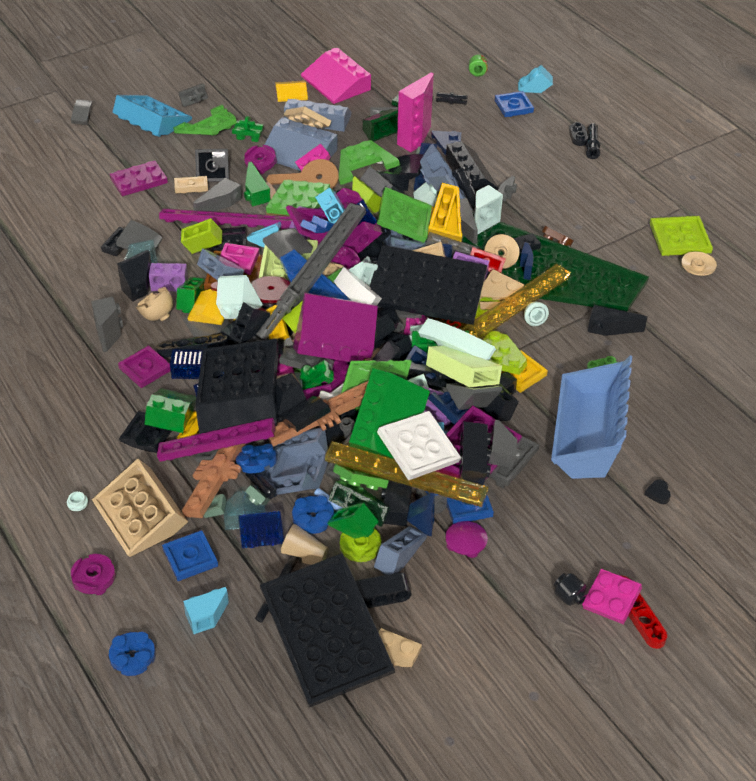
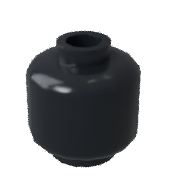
[554,573,587,606]

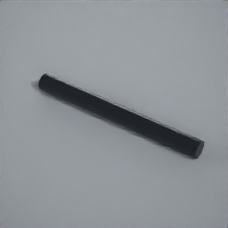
[255,555,299,623]

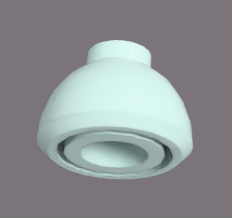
[524,302,549,326]

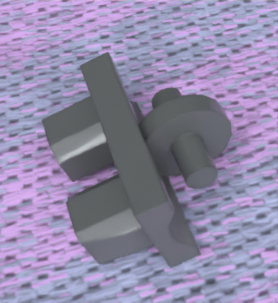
[178,83,208,107]

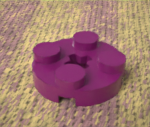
[244,145,277,175]
[71,554,116,595]

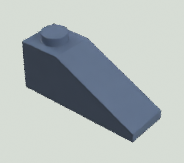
[197,248,244,281]
[374,526,427,575]

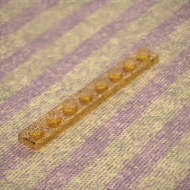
[460,264,570,339]
[325,441,488,507]

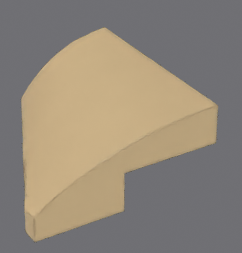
[281,524,328,565]

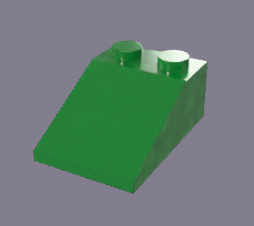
[145,388,197,433]

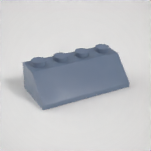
[284,99,351,132]

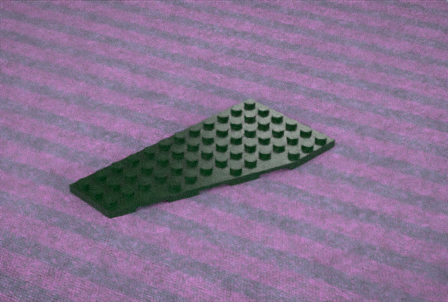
[451,211,649,312]

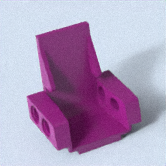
[286,188,382,254]

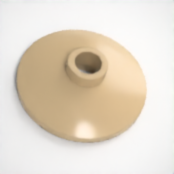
[485,234,519,269]
[681,252,717,276]

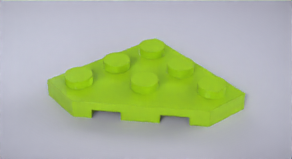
[482,331,527,375]

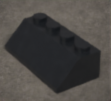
[446,141,499,193]

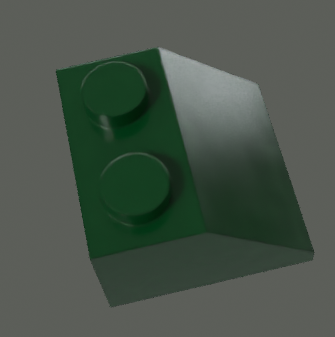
[362,109,398,142]

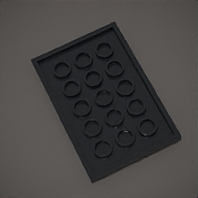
[370,245,487,325]
[260,553,395,708]

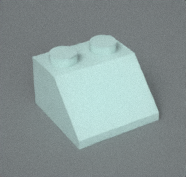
[474,185,503,234]
[216,275,263,319]

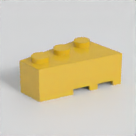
[428,183,462,242]

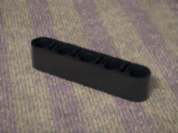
[355,573,412,609]

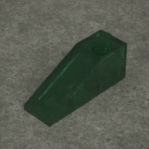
[328,480,390,527]

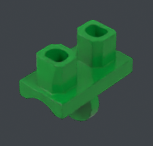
[232,116,263,142]
[299,360,334,390]

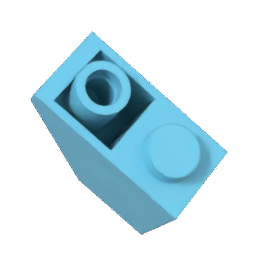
[518,65,553,93]
[315,188,345,224]
[183,587,229,634]

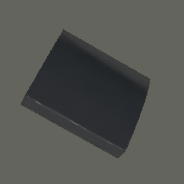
[388,154,424,180]
[212,227,247,253]
[279,396,331,432]
[119,412,172,453]

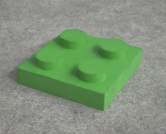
[333,464,389,490]

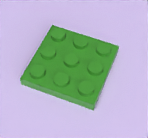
[266,180,330,215]
[377,187,432,243]

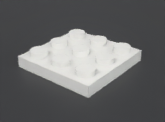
[377,411,461,480]

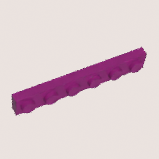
[157,418,275,462]

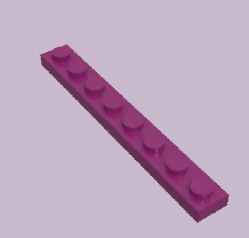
[159,209,292,229]

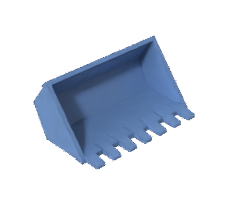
[551,355,632,479]

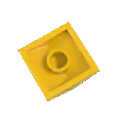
[275,81,308,102]
[187,289,224,325]

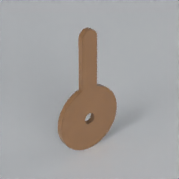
[266,159,339,190]

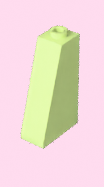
[426,346,502,387]

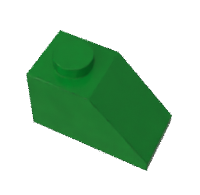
[327,503,379,539]

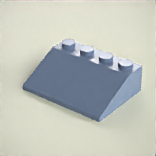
[262,118,337,171]

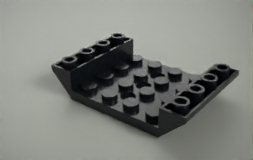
[195,338,284,434]

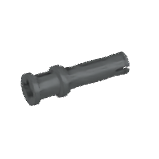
[256,288,301,340]

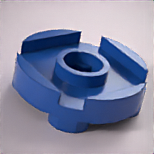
[236,444,277,473]
[292,495,334,534]
[109,632,156,676]

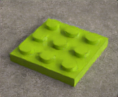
[649,216,713,256]

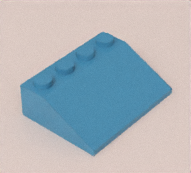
[112,95,192,137]

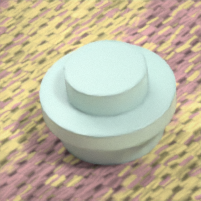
[67,491,88,511]

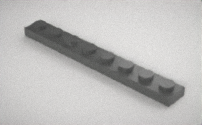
[280,203,366,307]

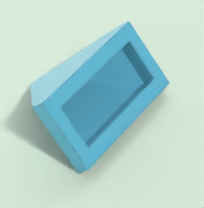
[247,222,282,247]

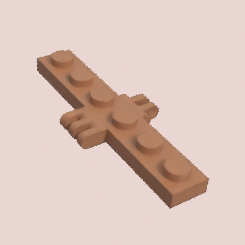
[268,381,368,447]
[182,443,245,518]

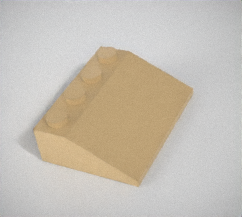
[92,459,188,557]

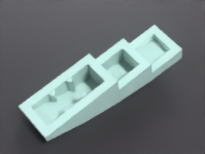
[418,318,496,360]

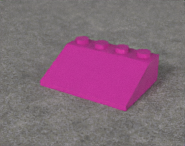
[301,48,371,104]
[397,72,434,152]

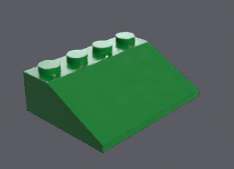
[349,368,430,463]

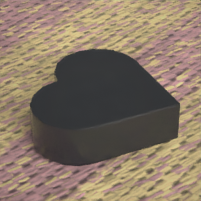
[644,479,671,505]

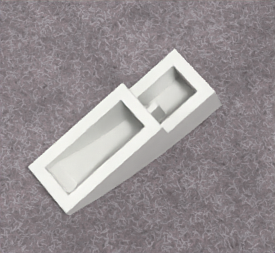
[334,267,382,305]

